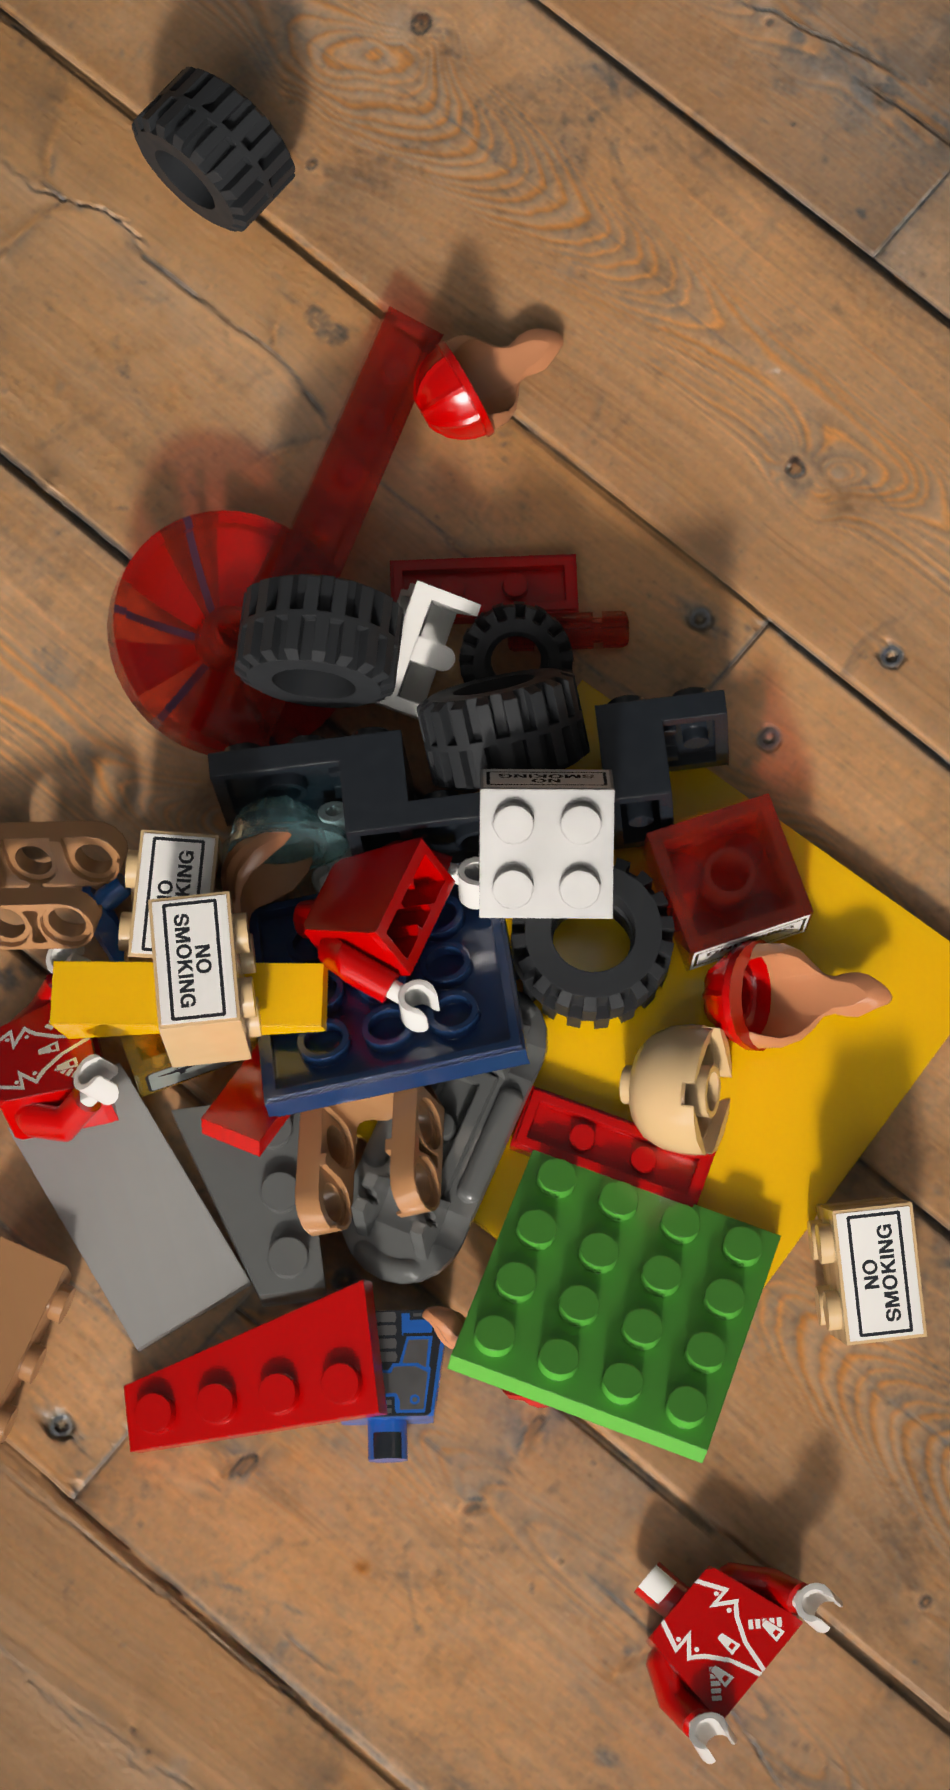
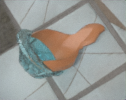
[221,795,350,923]

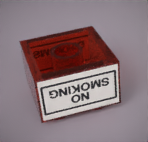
[643,793,814,971]

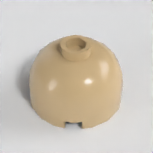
[619,1024,732,1156]

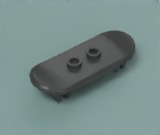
[342,991,548,1285]

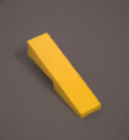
[50,961,328,1039]

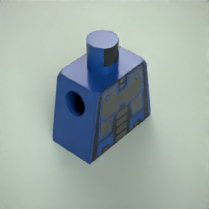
[341,1310,445,1463]

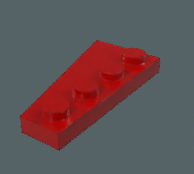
[124,1279,388,1453]

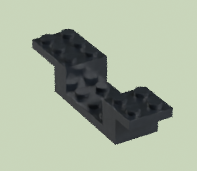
[208,687,729,864]

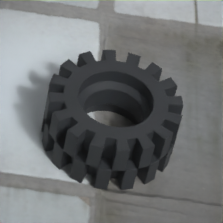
[459,601,574,683]

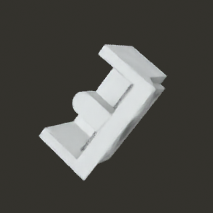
[374,580,481,720]

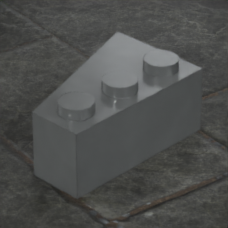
[171,1105,327,1307]

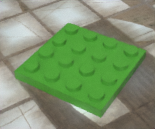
[447,1150,781,1463]

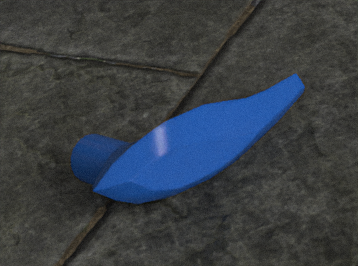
[82,873,131,962]

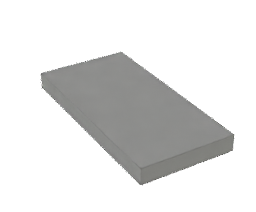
[7,1062,251,1352]

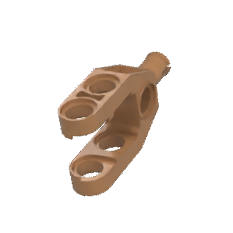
[0,820,128,950]
[295,1085,444,1236]

